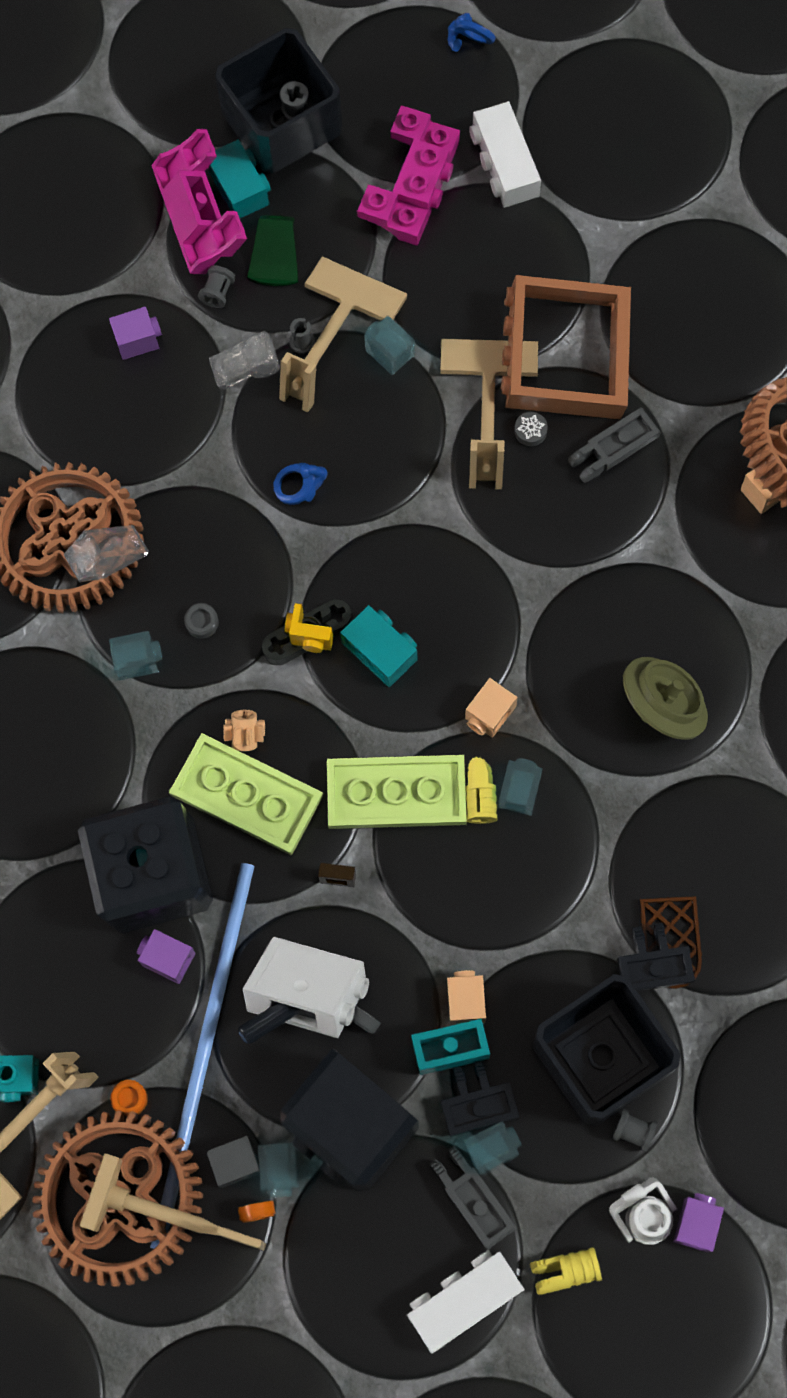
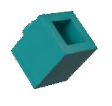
[0,1055,39,1102]

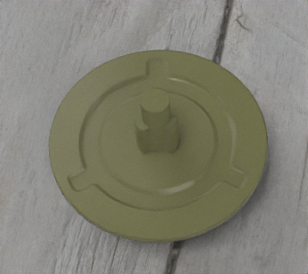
[623,657,708,740]

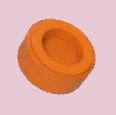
[110,1080,148,1117]
[238,1201,276,1223]

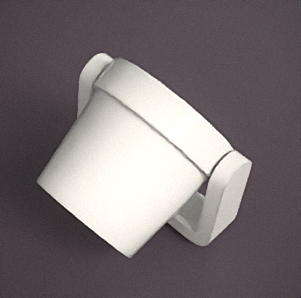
[609,1177,677,1245]

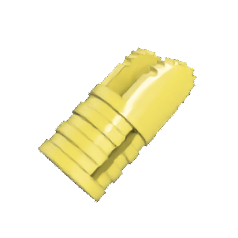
[465,756,498,824]
[530,1247,602,1295]

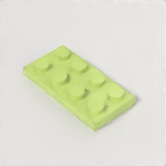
[169,733,323,856]
[327,755,467,829]

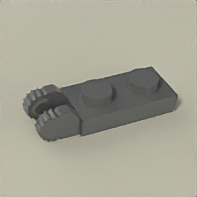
[568,407,661,483]
[430,1146,517,1250]

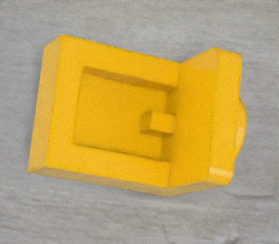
[285,603,333,653]

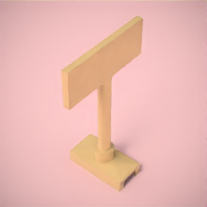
[279,257,408,412]
[440,339,538,489]
[0,1052,99,1220]
[80,1153,266,1251]

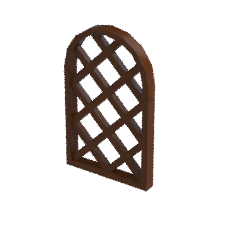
[640,896,702,989]

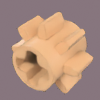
[223,710,265,751]

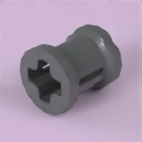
[280,81,309,121]
[198,265,235,308]
[612,1109,657,1153]

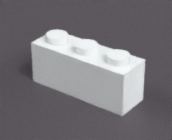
[469,101,541,208]
[407,1250,524,1354]

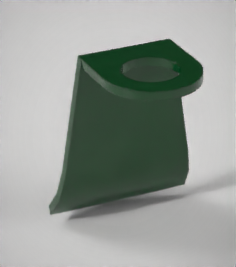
[247,215,298,286]

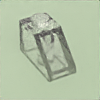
[63,525,149,582]

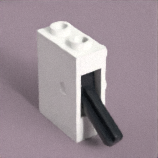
[238,937,369,1044]

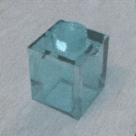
[364,315,415,375]
[109,631,163,681]
[498,758,543,815]
[463,1121,522,1176]
[258,1142,300,1198]

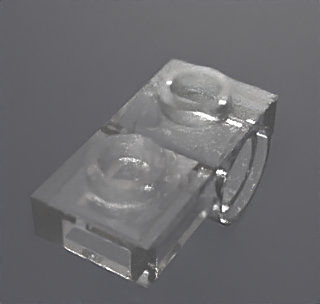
[209,331,280,390]

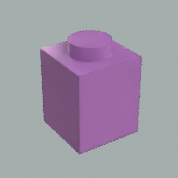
[109,307,162,360]
[137,929,196,985]
[673,1193,724,1253]

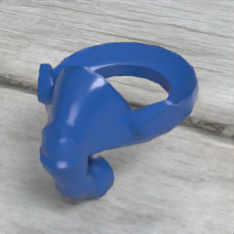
[447,13,496,52]
[274,463,328,505]

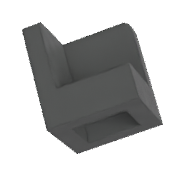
[207,1136,262,1188]

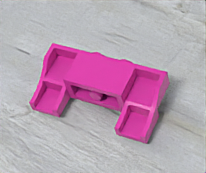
[357,105,460,246]
[151,129,247,274]

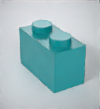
[207,139,271,218]
[340,605,417,687]
[411,1019,490,1075]

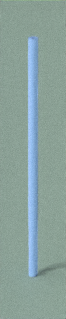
[150,863,254,1249]

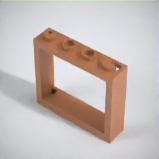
[501,275,631,419]

